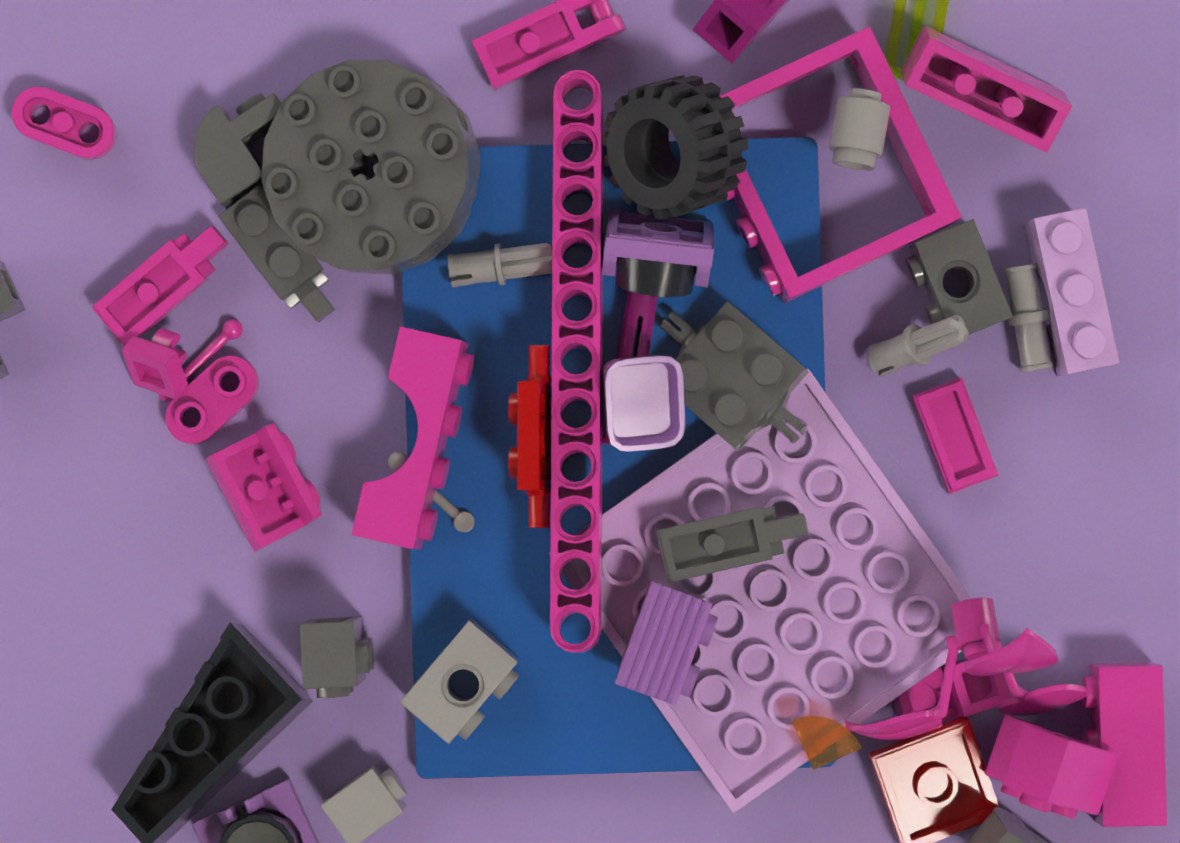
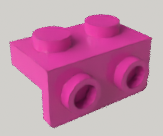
[205,423,322,552]

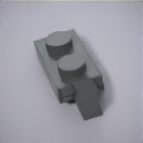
[218,184,335,322]
[656,506,809,583]

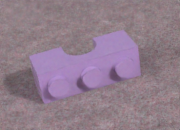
[1024,207,1120,377]

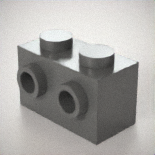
[299,616,374,698]

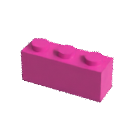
[900,25,1072,153]
[1082,662,1167,827]

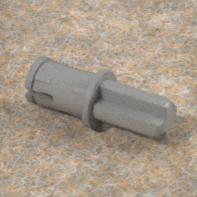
[448,243,552,288]
[867,315,969,377]

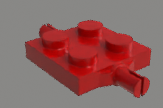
[508,345,552,528]

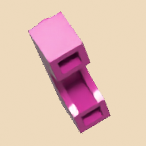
[351,327,474,549]

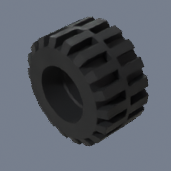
[602,75,748,219]

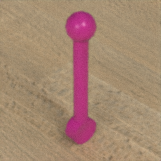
[158,319,243,402]

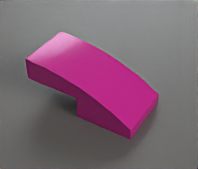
[893,658,1011,722]

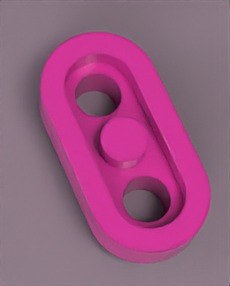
[12,87,117,160]
[166,356,259,444]

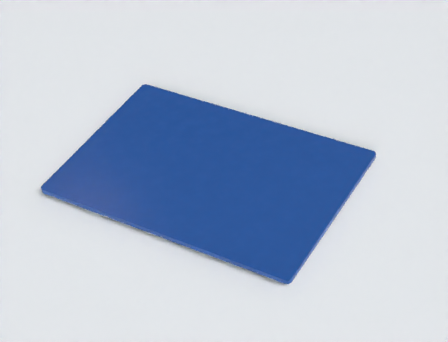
[402,137,837,779]

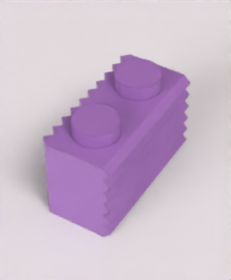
[614,580,718,706]

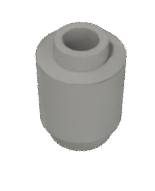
[829,88,890,171]

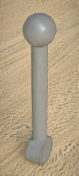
[388,451,475,533]

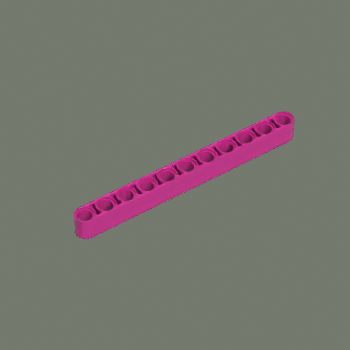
[550,70,604,653]

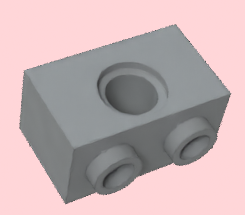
[400,618,520,744]

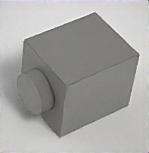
[321,764,407,843]

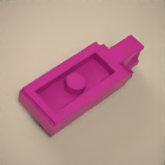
[91,226,229,346]

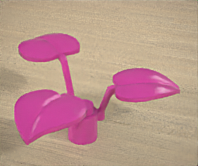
[845,597,1088,740]

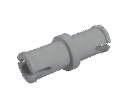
[1004,263,1054,372]

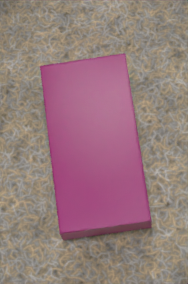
[911,377,999,494]

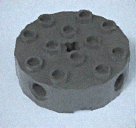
[262,59,481,275]

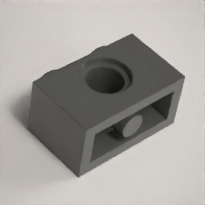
[906,219,1013,335]

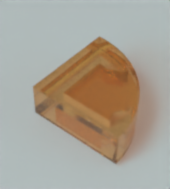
[790,715,862,770]

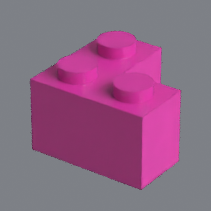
[984,714,1119,819]

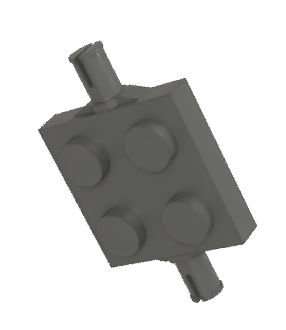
[660,301,809,452]

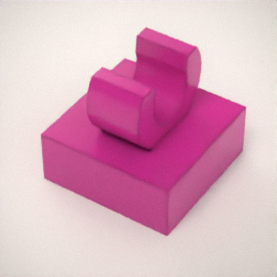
[121,328,188,400]

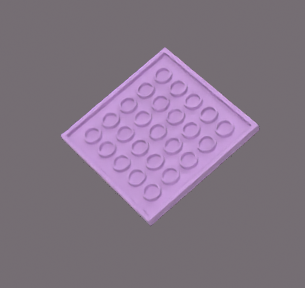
[549,369,972,814]

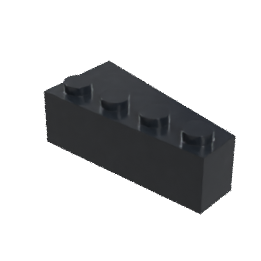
[111,622,313,843]

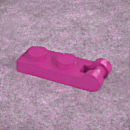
[472,0,627,91]

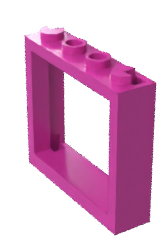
[720,26,962,304]

